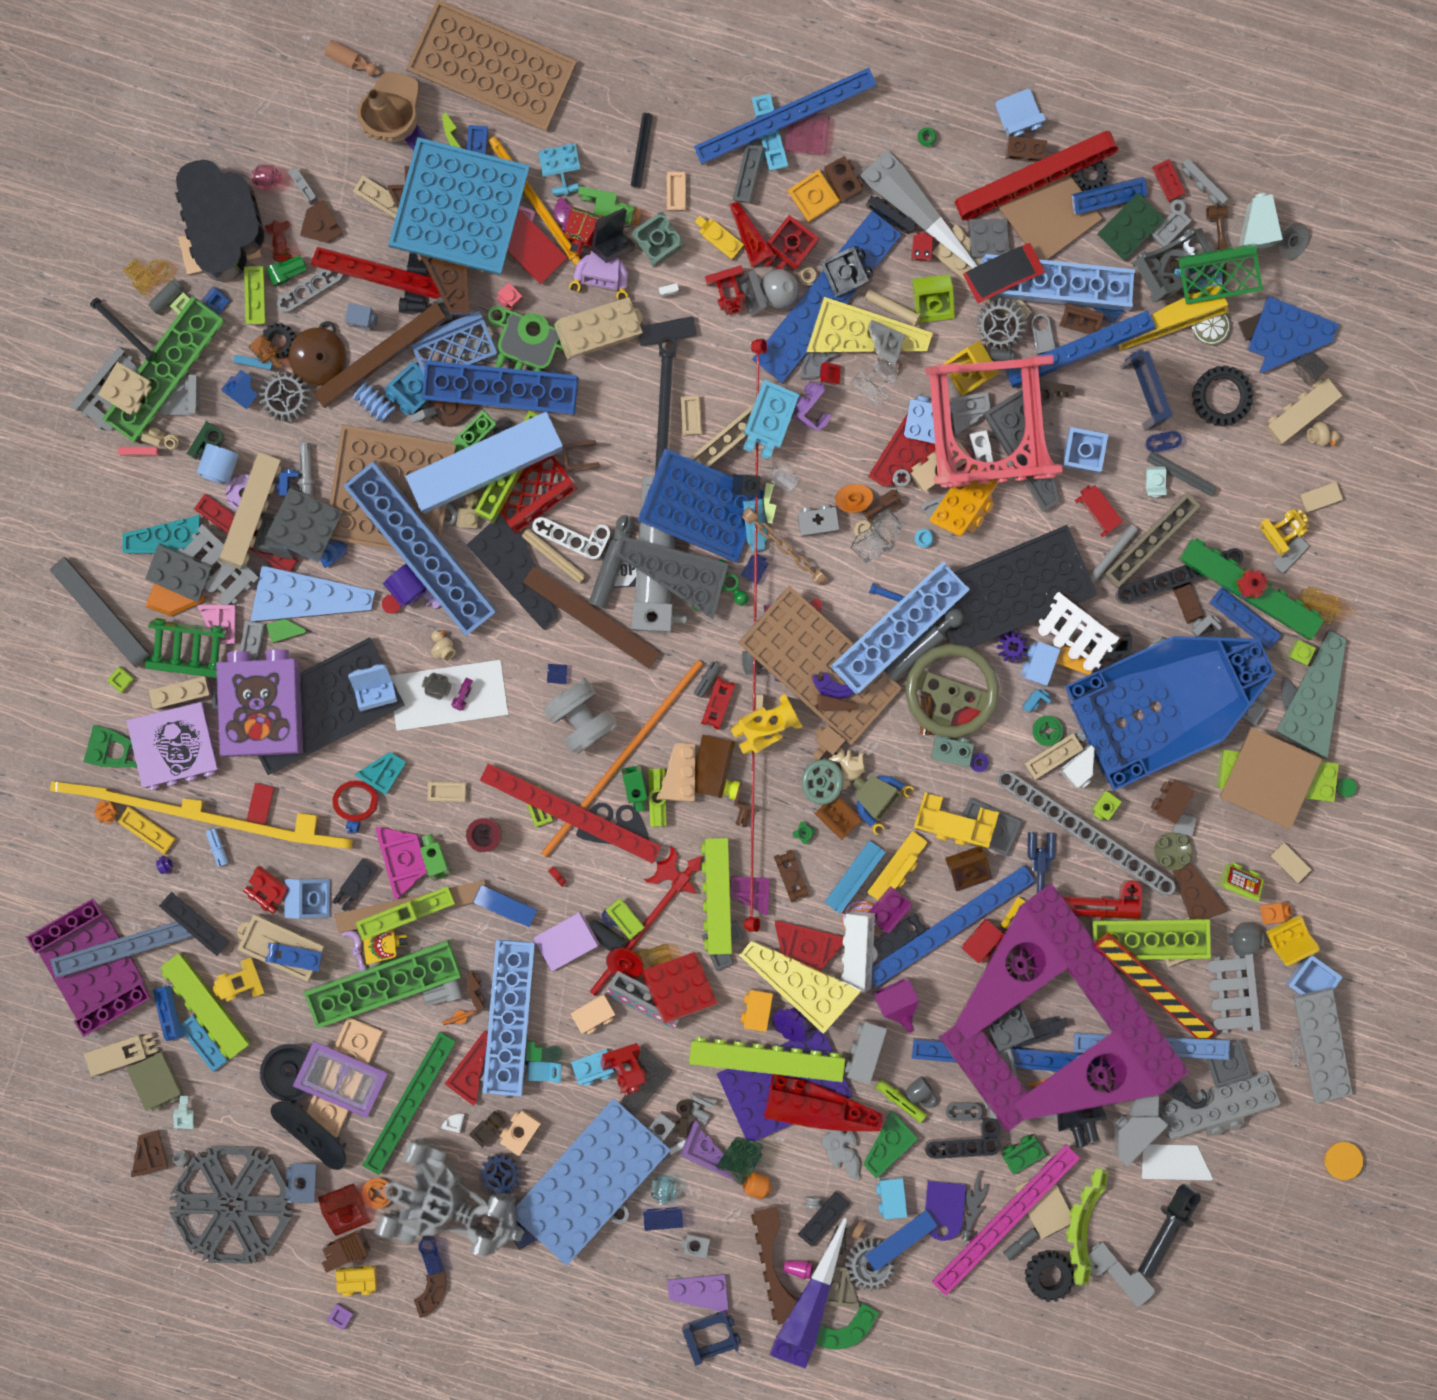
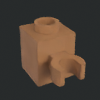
[812,725,845,760]

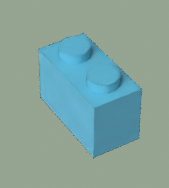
[876,1176,907,1220]

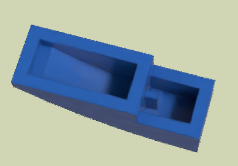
[473,885,537,927]

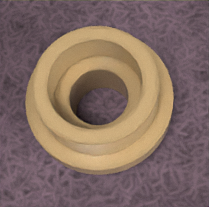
[799,266,818,286]

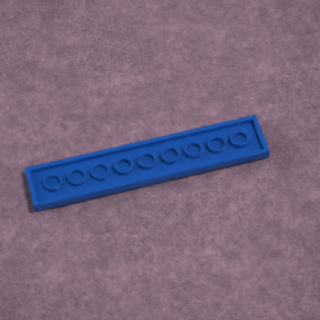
[752,211,902,383]

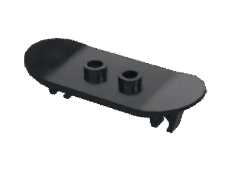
[270,1100,346,1170]

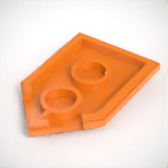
[145,583,206,616]

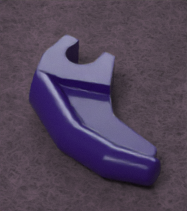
[812,672,855,699]

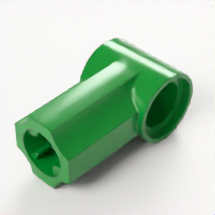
[266,255,308,286]

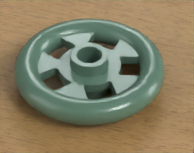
[802,759,843,805]

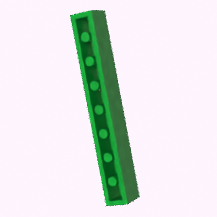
[1178,538,1324,640]

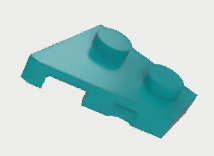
[355,752,407,795]

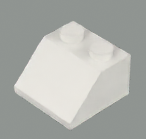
[1059,745,1094,788]

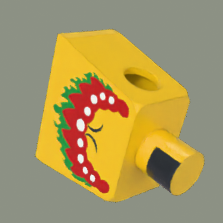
[363,928,408,964]

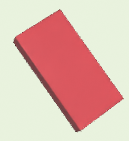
[118,447,160,456]

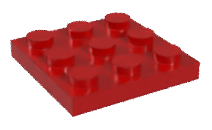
[642,952,718,1024]

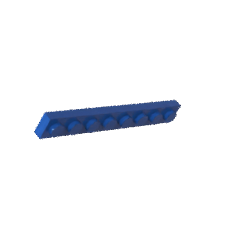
[1005,310,1156,388]

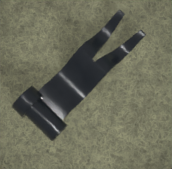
[398,252,427,313]

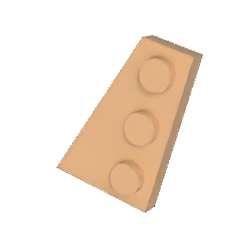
[656,743,695,802]

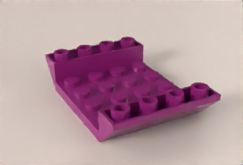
[26,898,151,1037]

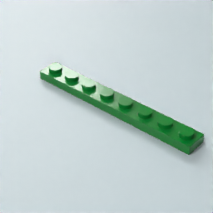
[362,1032,456,1175]

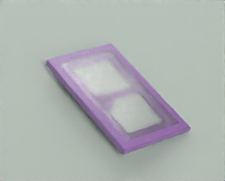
[293,1041,388,1118]

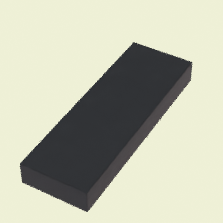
[639,316,697,347]
[797,1190,850,1247]

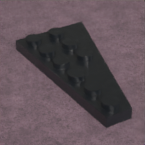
[466,508,558,630]

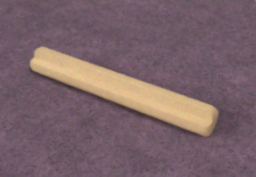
[522,529,585,583]

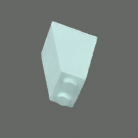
[1239,193,1282,250]

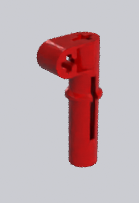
[1062,880,1142,920]

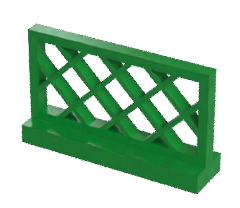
[1178,243,1263,304]

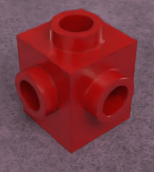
[1235,569,1268,598]

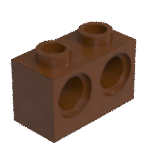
[1005,136,1047,163]
[824,156,864,204]

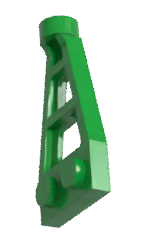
[84,725,137,767]

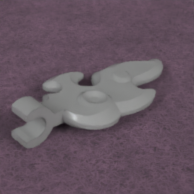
[822,1130,860,1180]

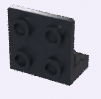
[591,208,635,263]

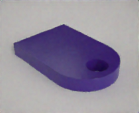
[925,1180,966,1241]

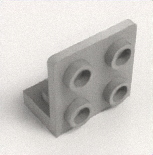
[160,375,200,416]

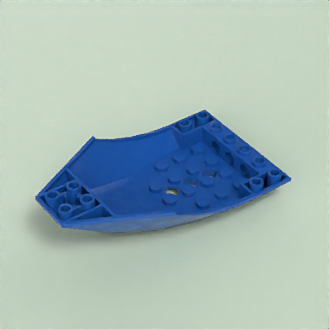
[1065,636,1275,791]

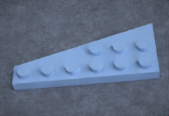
[250,565,375,621]

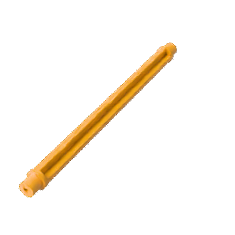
[488,136,581,266]

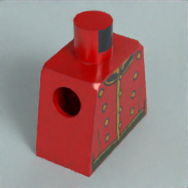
[564,206,603,255]

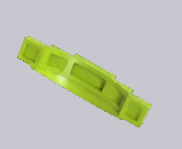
[1066,1168,1109,1286]

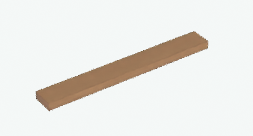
[335,880,486,933]

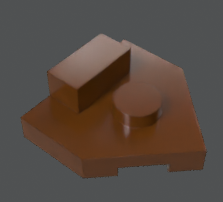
[300,200,343,243]

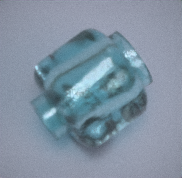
[651,1175,677,1204]

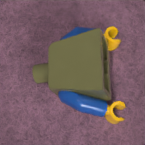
[853,775,914,835]

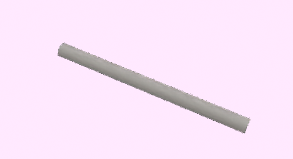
[1055,525,1139,629]

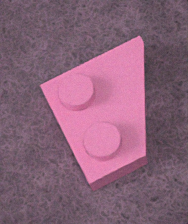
[198,605,236,644]

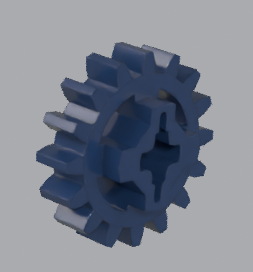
[479,1153,521,1194]

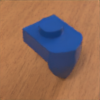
[320,541,348,568]

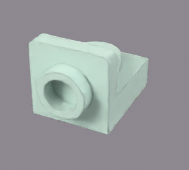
[1145,467,1167,497]

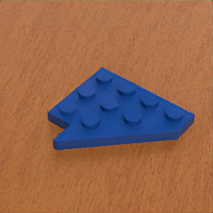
[1247,296,1339,373]

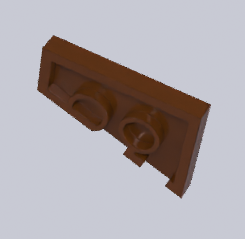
[1172,863,1228,919]

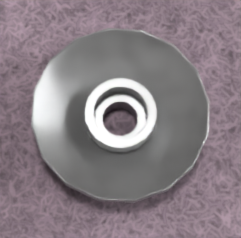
[1278,222,1309,260]

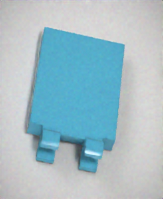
[743,380,800,459]

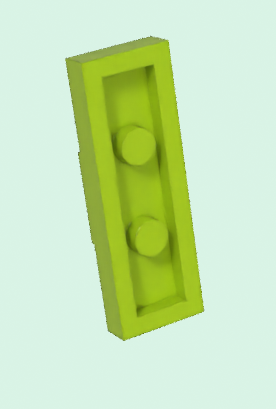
[244,266,266,325]

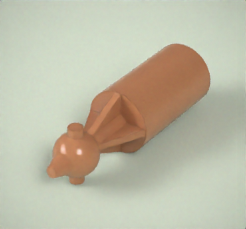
[325,40,380,77]

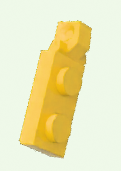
[695,216,744,260]

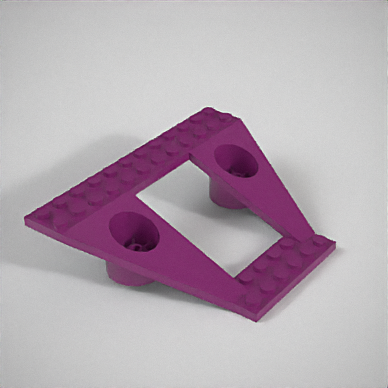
[939,883,1189,1132]

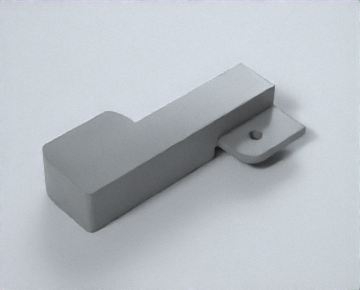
[1089,1241,1154,1307]

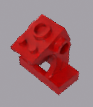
[705,265,746,315]
[600,1043,646,1096]

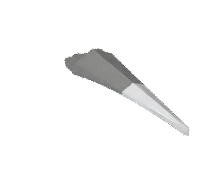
[859,150,977,268]

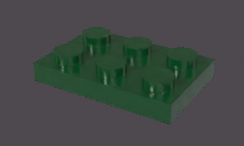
[1097,193,1165,261]

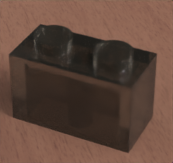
[1293,351,1329,386]

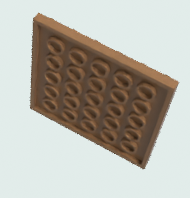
[329,424,457,551]

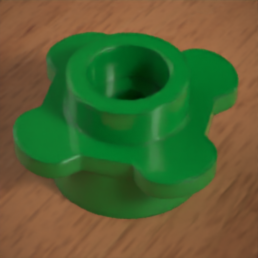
[793,822,816,844]

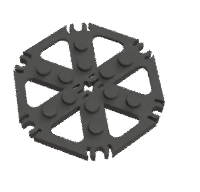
[169,1146,294,1264]

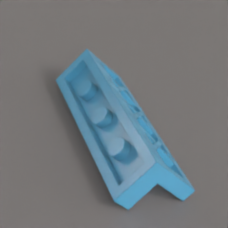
[824,840,886,914]

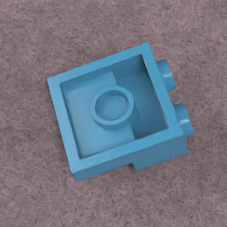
[385,361,427,416]

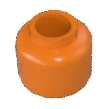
[742,1172,772,1199]

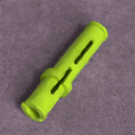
[875,1078,927,1123]

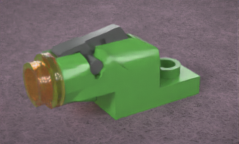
[578,186,642,226]

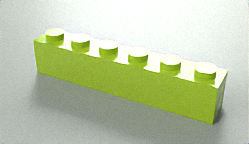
[475,411,538,524]
[701,838,732,955]
[160,952,251,1059]

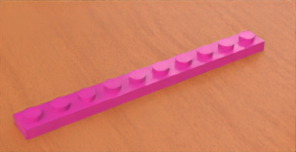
[932,1144,1080,1296]

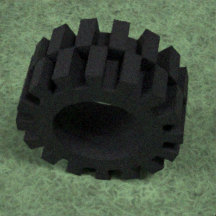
[1072,160,1108,191]
[260,323,296,359]

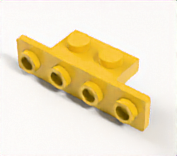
[868,831,927,900]

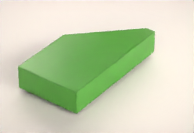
[266,619,307,643]

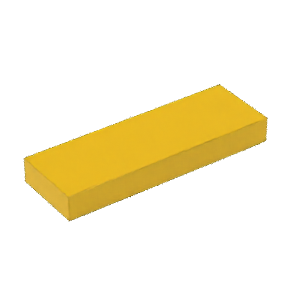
[117,806,176,855]

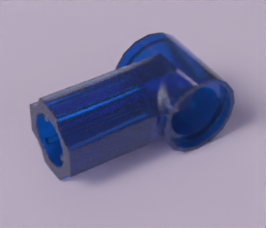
[418,1235,445,1275]

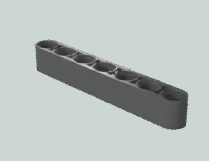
[50,557,151,668]

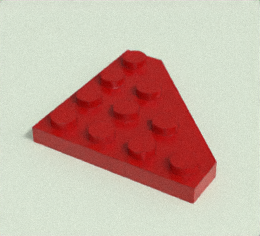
[868,413,973,487]

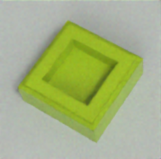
[107,666,134,693]

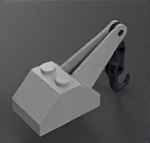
[1114,1080,1207,1167]

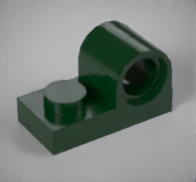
[186,421,225,459]

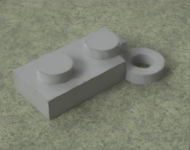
[1150,200,1192,247]

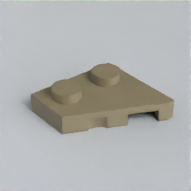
[825,1266,859,1308]

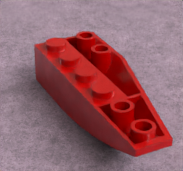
[764,1074,883,1132]

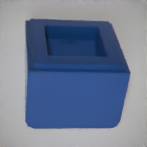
[201,286,231,315]

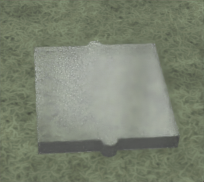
[163,1212,202,1249]

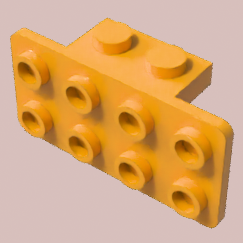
[930,465,999,537]

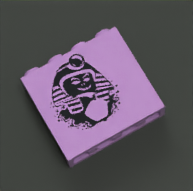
[126,702,220,791]

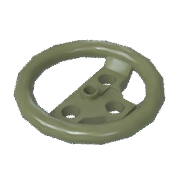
[905,644,1000,738]

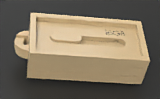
[554,297,643,360]
[237,914,326,982]

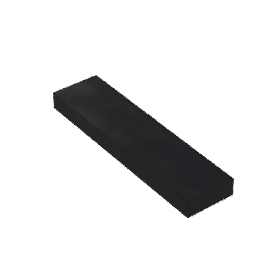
[159,891,229,956]

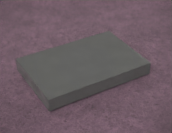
[962,798,1023,856]

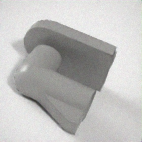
[690,1093,717,1126]

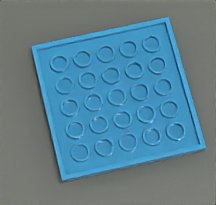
[388,137,530,275]

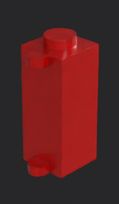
[1075,485,1123,537]

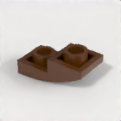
[467,970,486,1012]

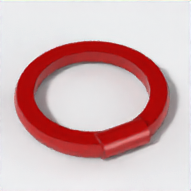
[332,781,379,822]

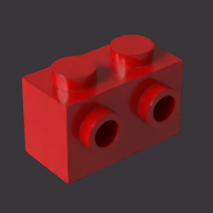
[960,919,1004,963]

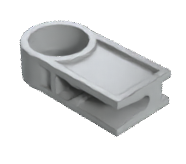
[288,166,318,204]
[1030,314,1055,354]

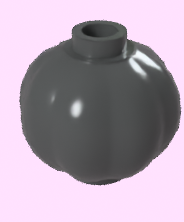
[1229,922,1264,958]

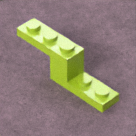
[355,886,455,941]

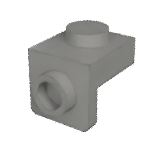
[1190,615,1222,637]

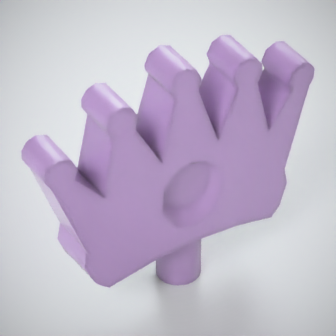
[423,589,441,609]

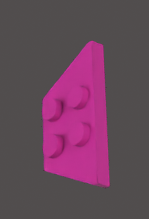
[375,827,427,899]

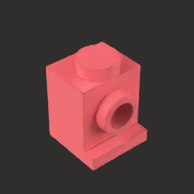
[496,282,523,311]

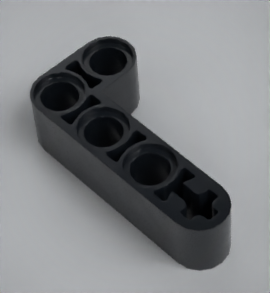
[924,1117,1000,1159]

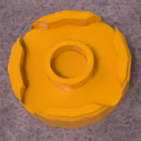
[1324,1141,1363,1180]

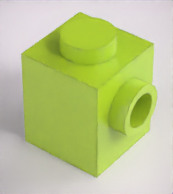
[1091,790,1121,821]

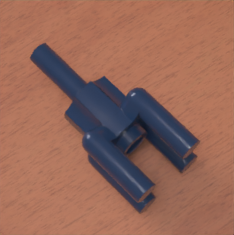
[1027,832,1056,893]

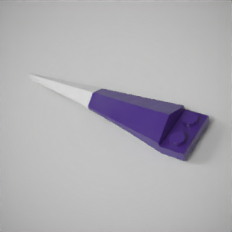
[769,1218,847,1369]

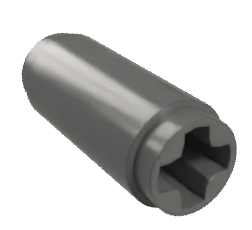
[148,278,184,315]

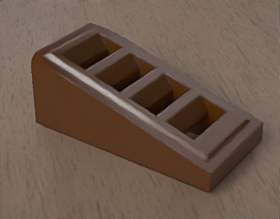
[817,694,859,711]

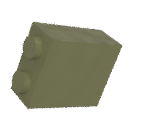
[126,1051,184,1112]

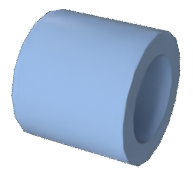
[197,443,239,484]

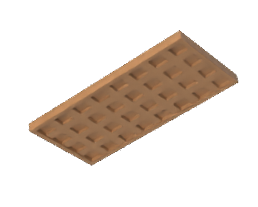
[738,586,902,745]

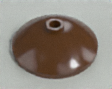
[288,328,346,385]

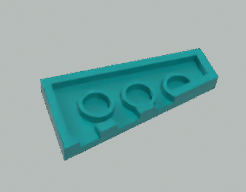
[122,515,200,553]

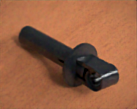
[1138,1184,1201,1278]

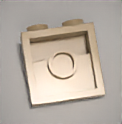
[98,362,152,415]

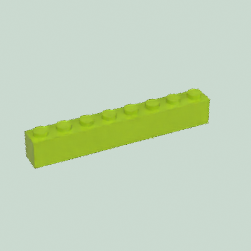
[689,1037,845,1082]

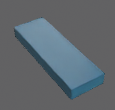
[180,1014,229,1072]

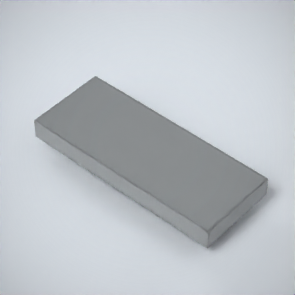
[1272,536,1309,574]

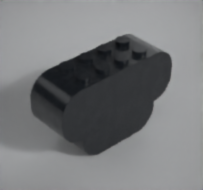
[175,160,265,281]

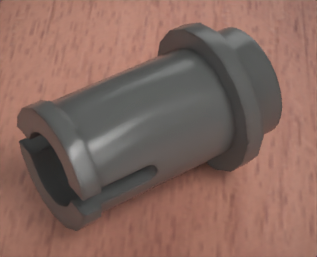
[990,348,1014,361]

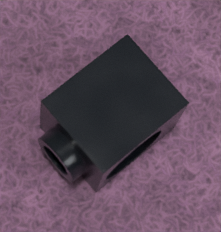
[732,474,761,496]

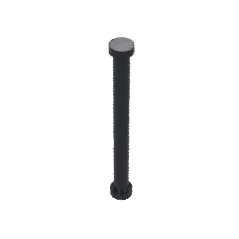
[90,298,157,362]

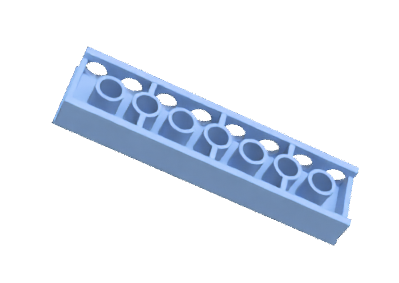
[981,254,1135,311]
[405,412,563,514]
[830,561,970,695]
[483,939,535,1096]

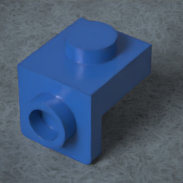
[276,469,300,497]

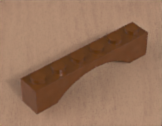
[751,1204,797,1325]

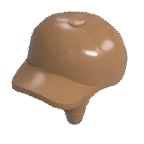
[357,72,419,142]

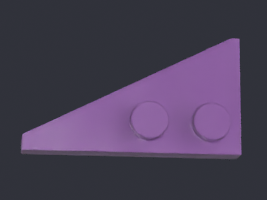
[680,1121,742,1183]

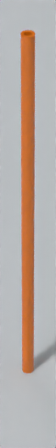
[541,660,704,858]

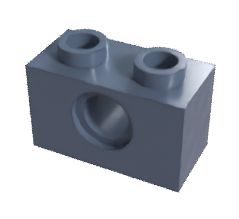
[345,303,377,331]
[285,1163,316,1204]

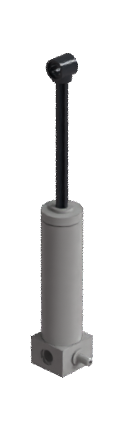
[632,335,687,633]

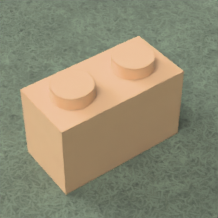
[570,993,616,1034]

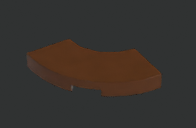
[414,1269,447,1318]

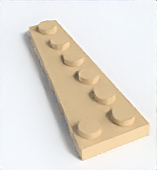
[932,224,1032,325]

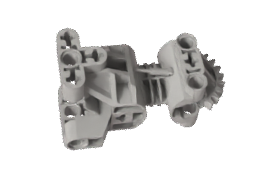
[375,1138,524,1257]

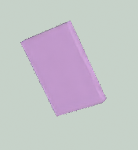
[533,911,600,971]

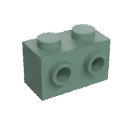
[930,736,974,767]

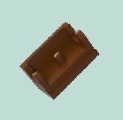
[1059,303,1104,334]

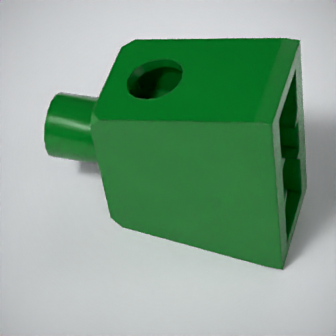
[622,765,647,812]

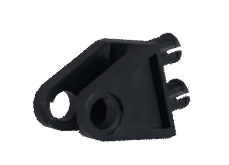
[1057,1106,1107,1148]

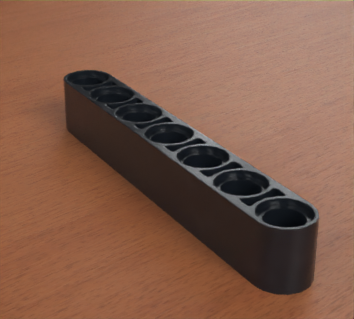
[1115,548,1244,604]

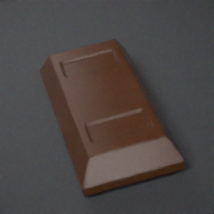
[1173,581,1205,624]

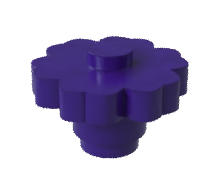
[772,1007,809,1042]

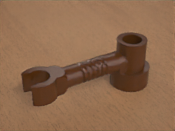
[1206,205,1228,250]

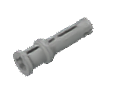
[298,443,316,499]

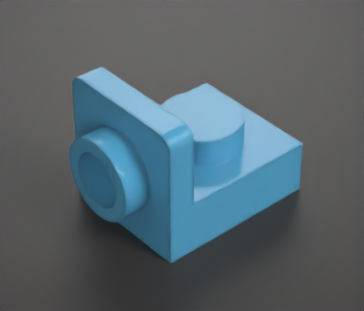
[1021,689,1052,712]

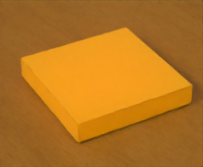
[787,169,840,223]

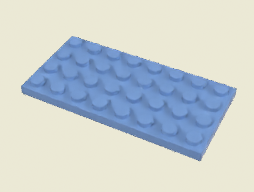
[515,1098,671,1266]

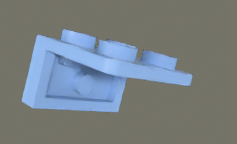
[995,89,1046,138]
[904,395,953,443]
[348,665,397,711]

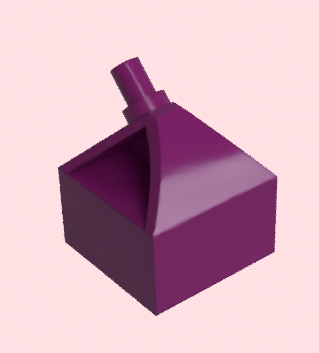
[872,977,919,1033]

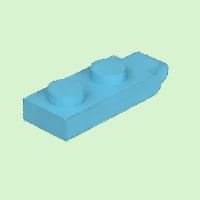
[743,498,768,552]

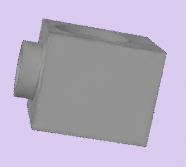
[648,1112,676,1142]
[681,1232,710,1258]

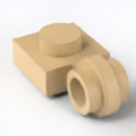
[140,427,180,449]
[456,492,478,528]

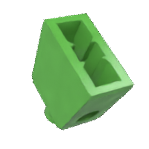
[420,834,452,881]

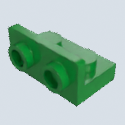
[1001,1134,1046,1175]

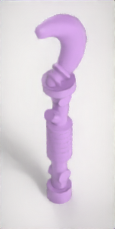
[342,930,375,996]

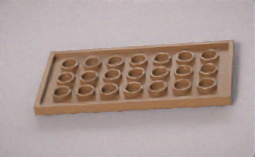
[406,0,577,132]

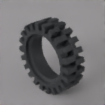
[1192,365,1254,427]

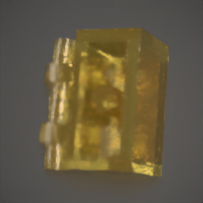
[1298,587,1341,625]

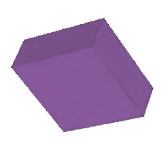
[327,1303,354,1330]

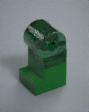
[526,1040,562,1063]

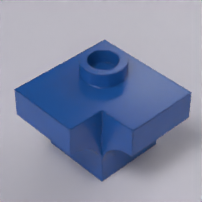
[221,369,258,409]

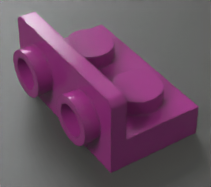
[868,886,912,934]

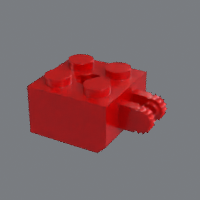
[764,215,819,271]

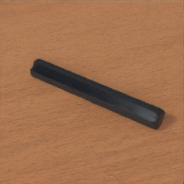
[631,113,652,188]

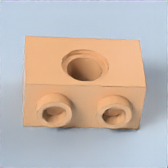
[500,1109,541,1156]

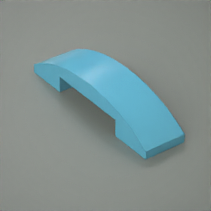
[752,94,788,171]

